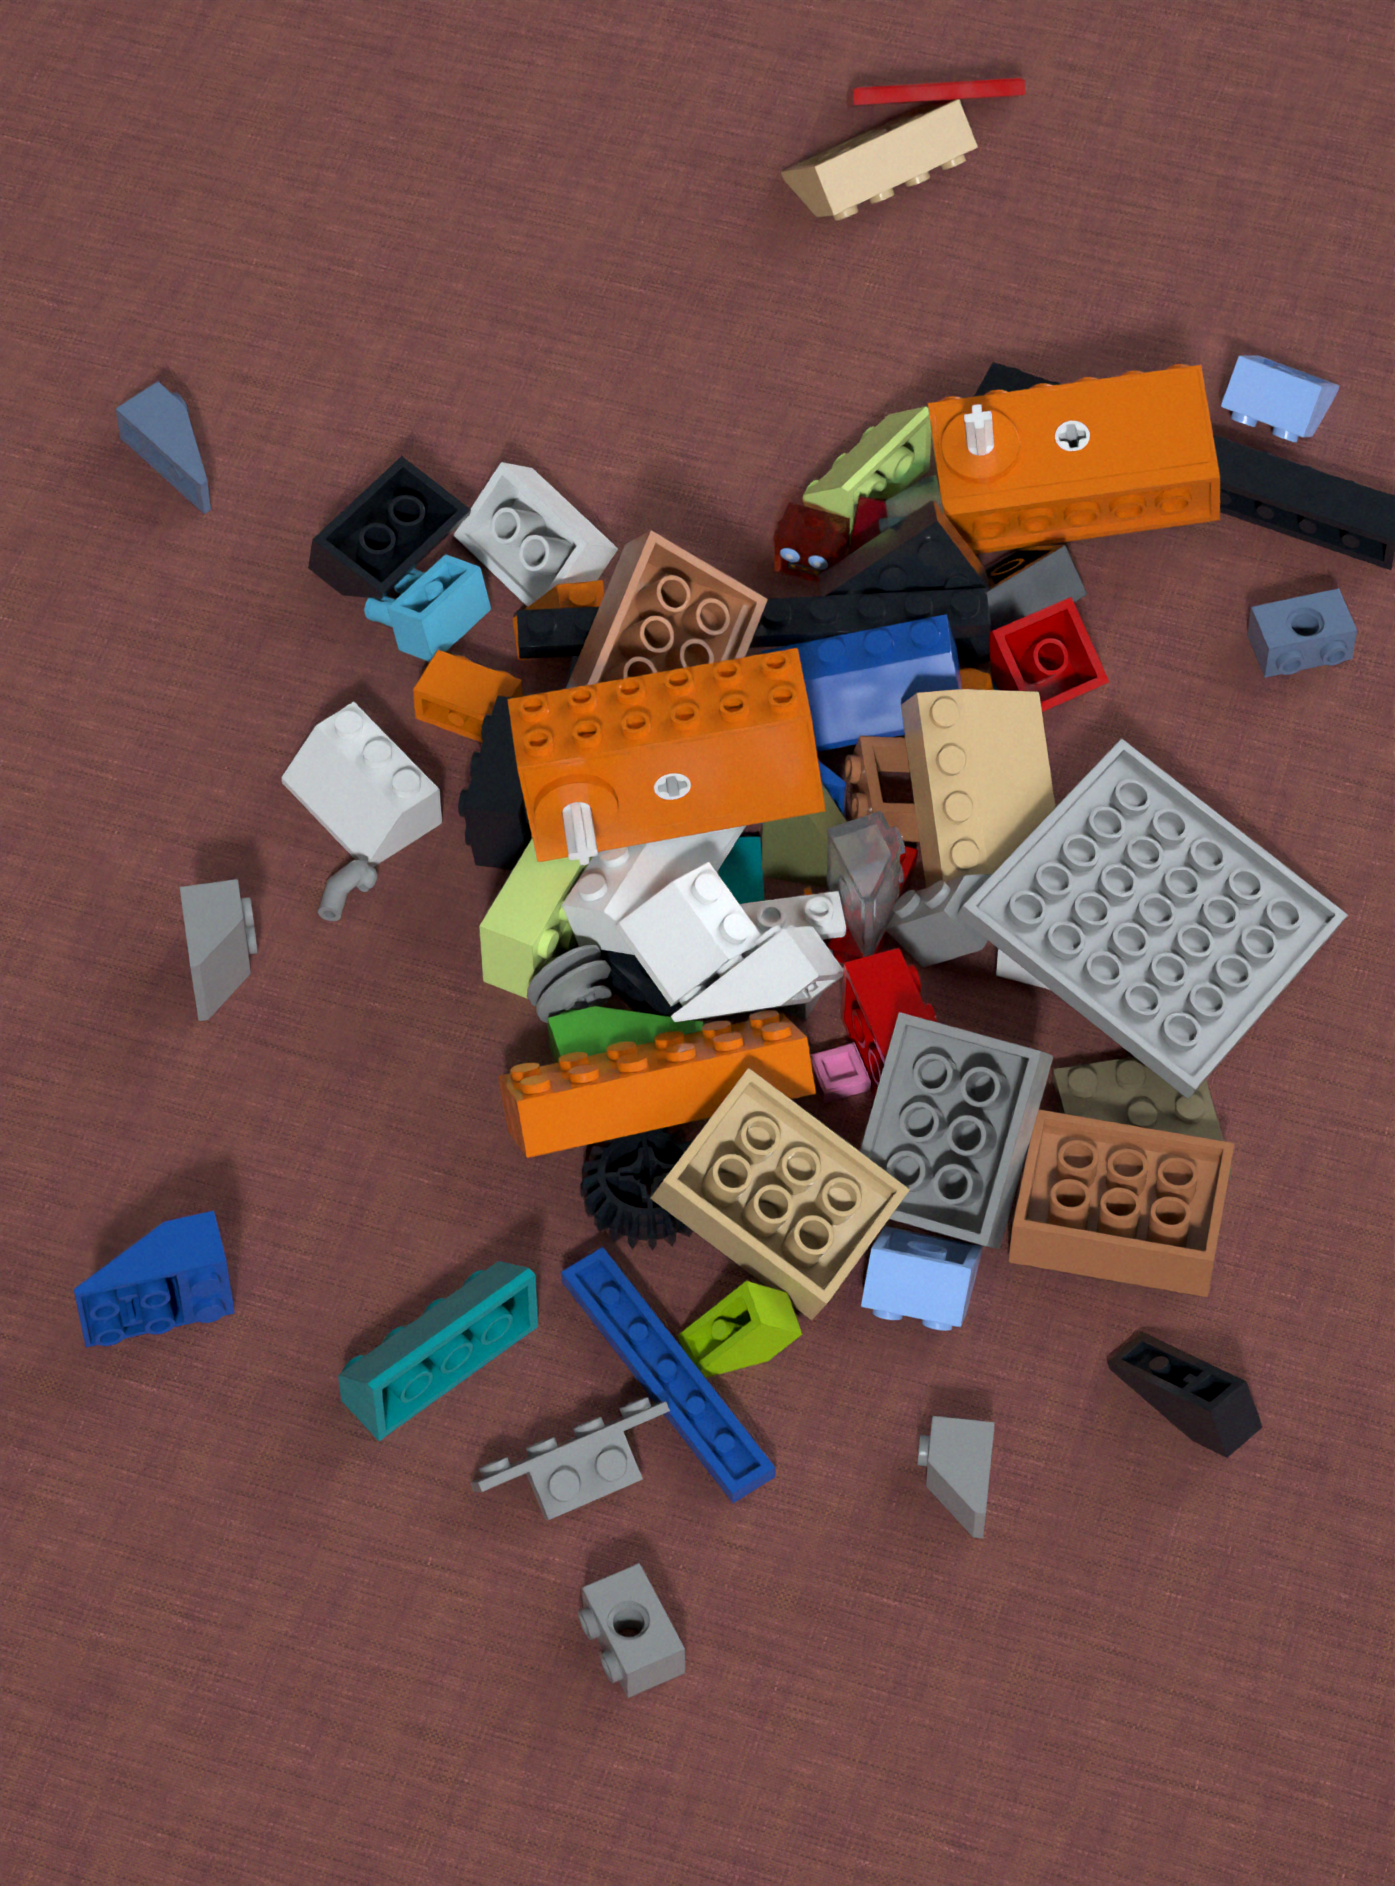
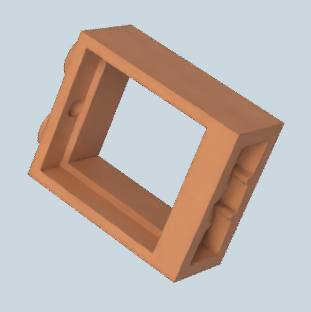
[844,736,920,842]

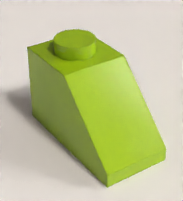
[677,1281,802,1378]

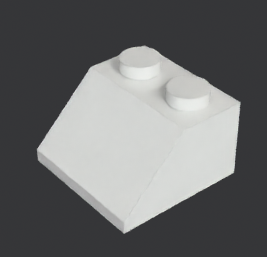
[615,862,761,1006]

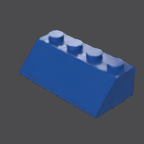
[762,614,962,752]

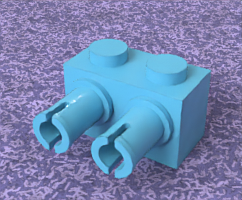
[364,554,491,662]

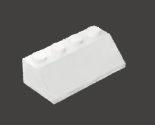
[562,826,746,955]

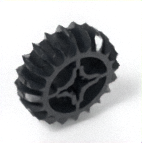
[580,1127,694,1251]

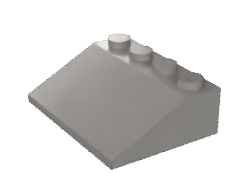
[860,1012,1053,1249]

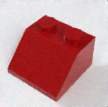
[989,597,1109,713]

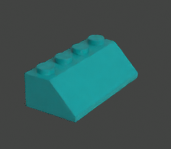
[338,1261,538,1441]

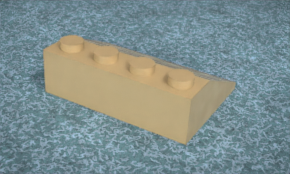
[901,689,1056,888]
[650,1068,910,1320]

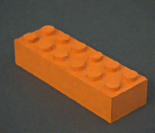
[498,1010,816,1158]

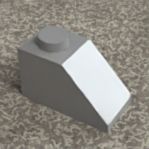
[917,1416,995,1538]

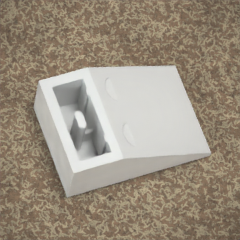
[671,924,843,1022]

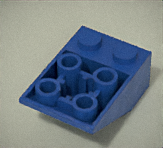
[73,1210,235,1348]

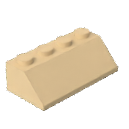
[781,99,978,221]

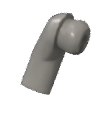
[318,860,378,921]

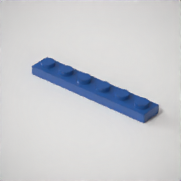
[561,1247,776,1503]

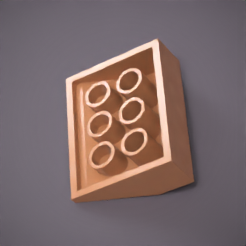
[566,530,768,689]
[1008,1110,1235,1298]

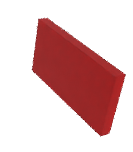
[846,78,1026,107]

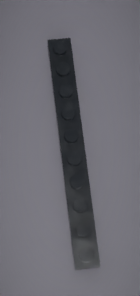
[517,588,991,659]

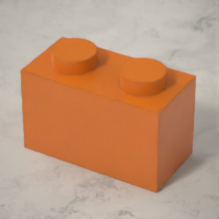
[413,650,523,743]

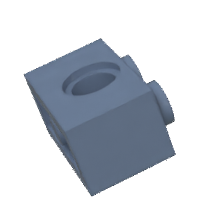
[1247,588,1357,678]

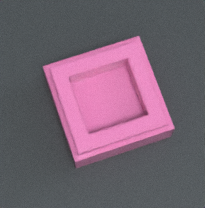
[810,1042,871,1103]

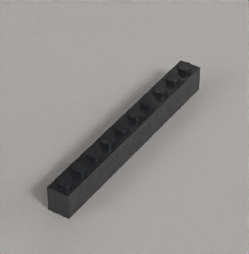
[974,362,1395,570]

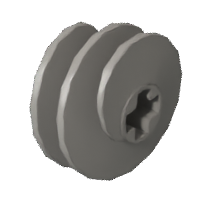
[527,945,612,1023]

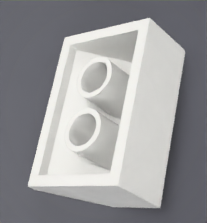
[454,462,618,607]
[281,702,442,868]

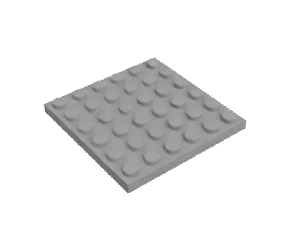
[957,738,1348,1099]

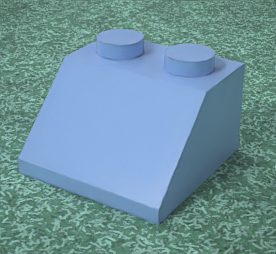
[1221,355,1340,442]
[861,1226,983,1331]

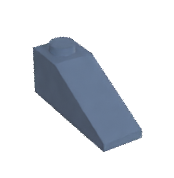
[116,381,211,514]

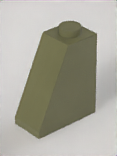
[762,782,865,892]

